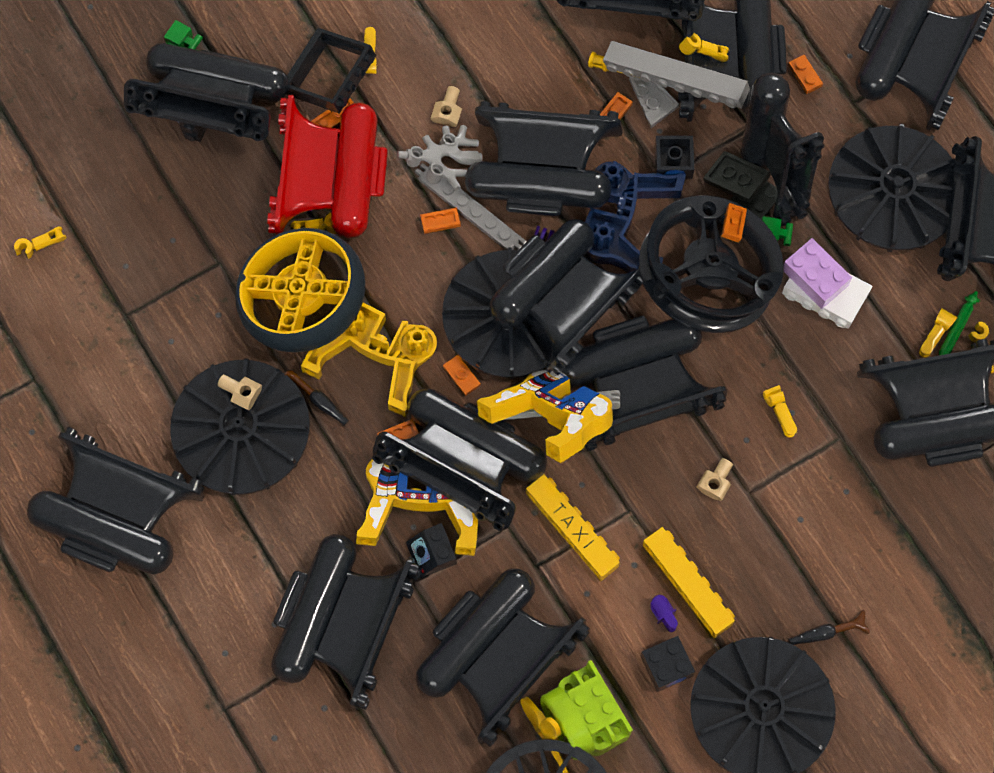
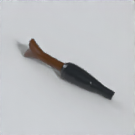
[284,370,349,426]
[788,609,870,645]

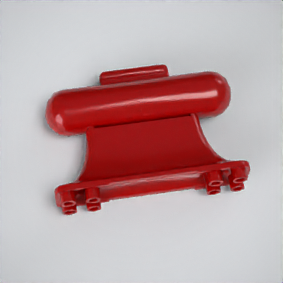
[267,95,388,239]

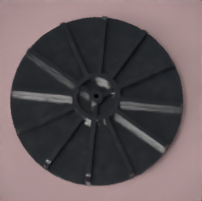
[828,123,955,252]
[442,247,552,380]
[170,358,310,496]
[690,637,836,773]

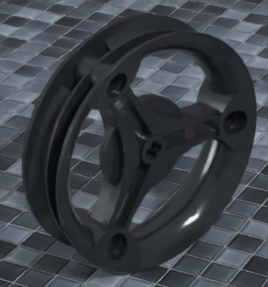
[639,195,784,333]

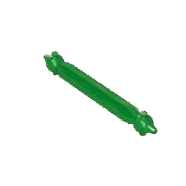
[939,291,980,355]

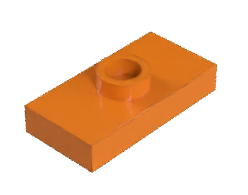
[420,207,461,234]
[443,355,481,396]
[377,419,419,439]

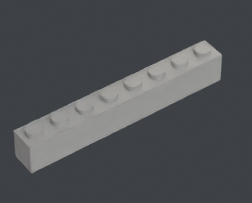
[603,41,750,109]

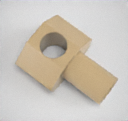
[431,86,462,127]
[218,374,262,410]
[696,458,733,501]

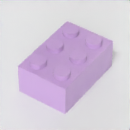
[783,238,852,309]

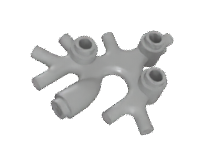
[397,125,482,191]

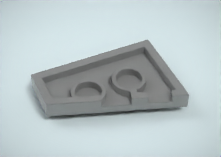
[629,76,679,128]

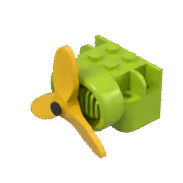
[520,660,633,773]

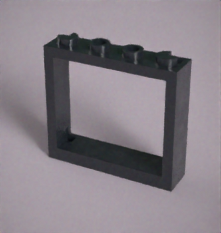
[287,28,377,114]

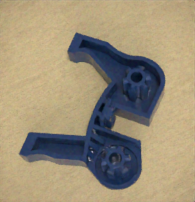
[585,161,686,273]

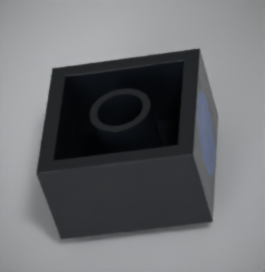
[654,136,695,179]
[640,636,695,692]

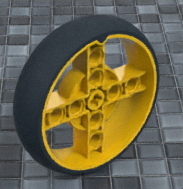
[235,228,365,352]

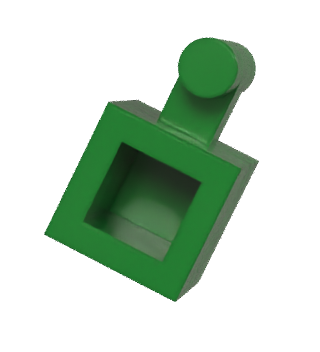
[164,20,203,49]
[762,216,793,246]

